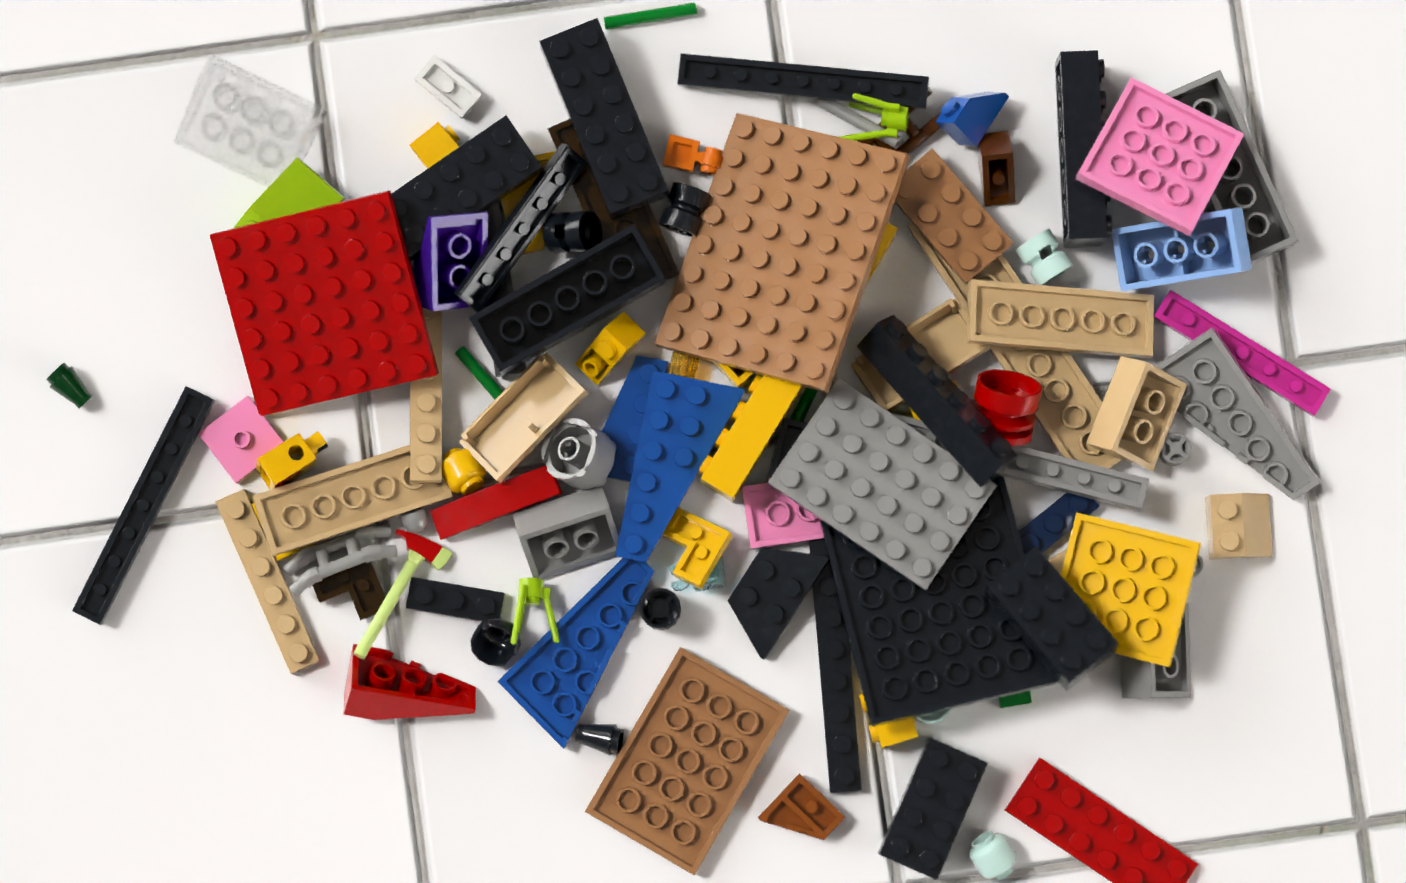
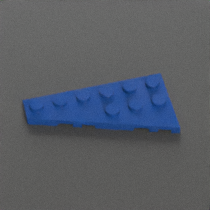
[615,371,746,562]
[497,558,655,749]

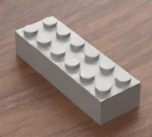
[1166,70,1299,264]

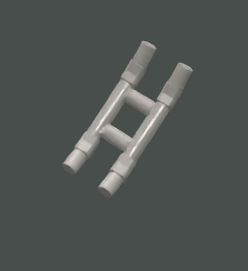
[283,524,397,596]

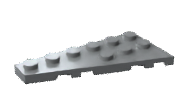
[1154,327,1320,500]

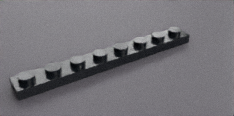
[677,53,929,109]
[72,386,215,625]
[809,540,862,793]

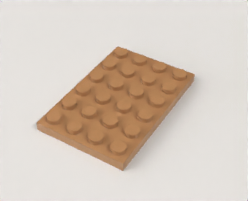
[585,647,790,875]

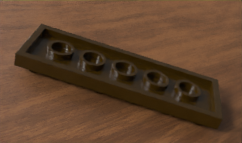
[548,119,679,281]

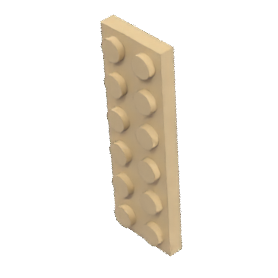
[967,279,1154,359]
[252,445,453,557]

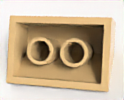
[1086,356,1187,471]

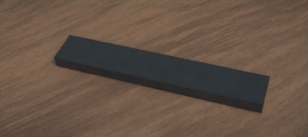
[453,143,588,313]

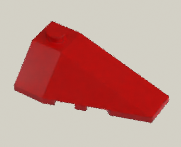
[343,644,476,720]

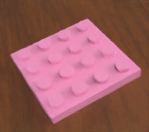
[1076,77,1244,237]

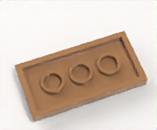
[895,148,1014,285]

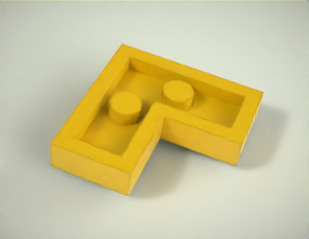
[662,508,733,590]

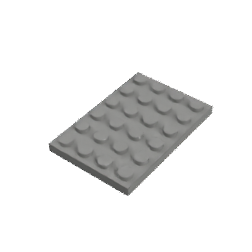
[767,378,997,590]

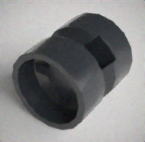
[659,182,711,237]
[542,211,602,253]
[640,588,681,630]

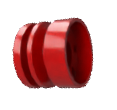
[973,369,1042,446]

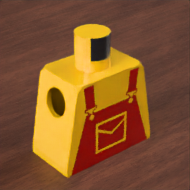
[256,431,328,490]

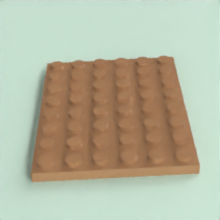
[654,113,910,393]

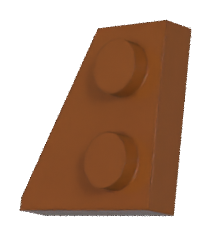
[757,773,845,840]

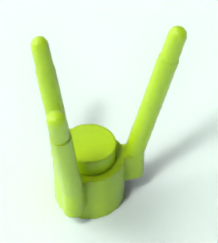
[839,93,909,141]
[511,578,560,645]

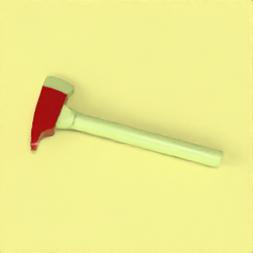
[354,529,452,659]

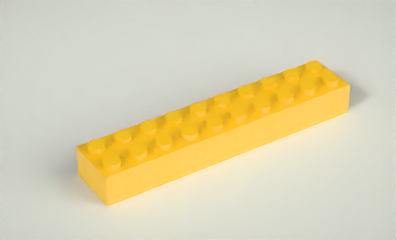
[698,223,898,502]

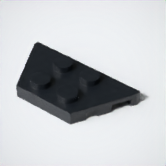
[727,547,829,660]

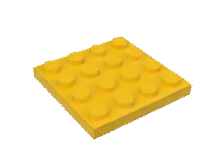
[1061,512,1201,667]

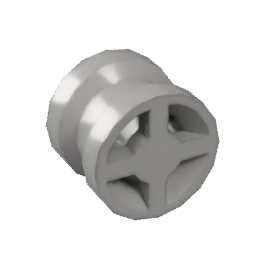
[1159,433,1192,466]

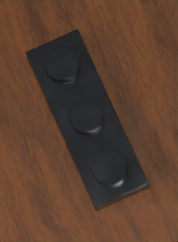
[406,577,505,621]

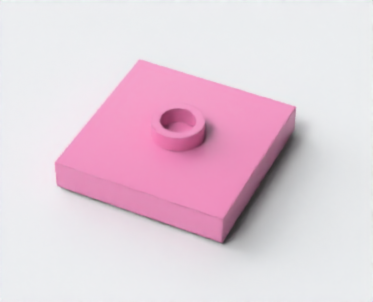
[198,396,284,484]

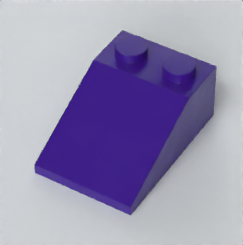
[415,211,489,311]

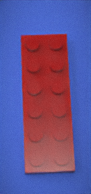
[1004,758,1198,883]

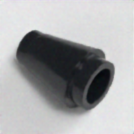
[575,724,624,755]

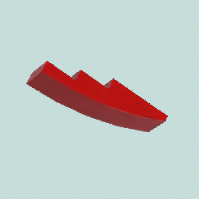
[430,465,562,540]

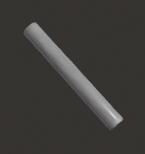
[815,99,901,148]

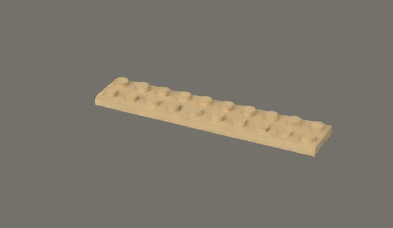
[907,223,1121,468]

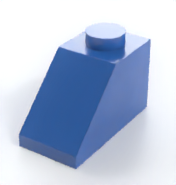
[935,92,1009,146]

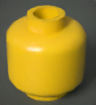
[442,447,486,495]

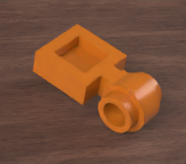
[662,134,724,176]

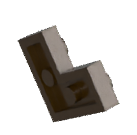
[313,561,386,621]

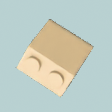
[1205,493,1273,560]

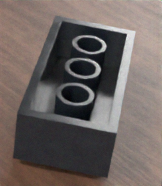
[984,546,1119,691]
[877,737,988,880]

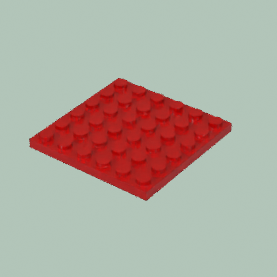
[209,190,439,416]

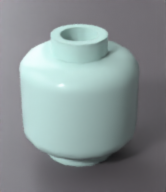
[970,831,1017,880]

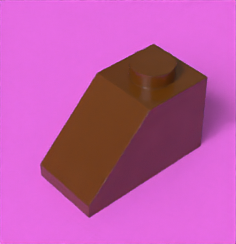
[977,131,1016,207]

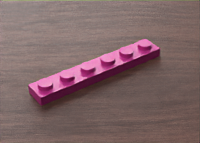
[1154,289,1331,416]

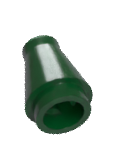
[46,362,92,409]

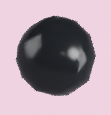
[470,617,522,667]

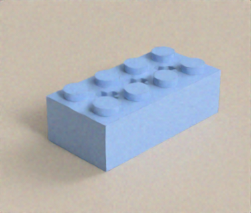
[1112,207,1252,291]

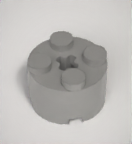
[541,418,616,490]

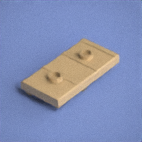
[851,298,991,412]
[459,352,589,484]

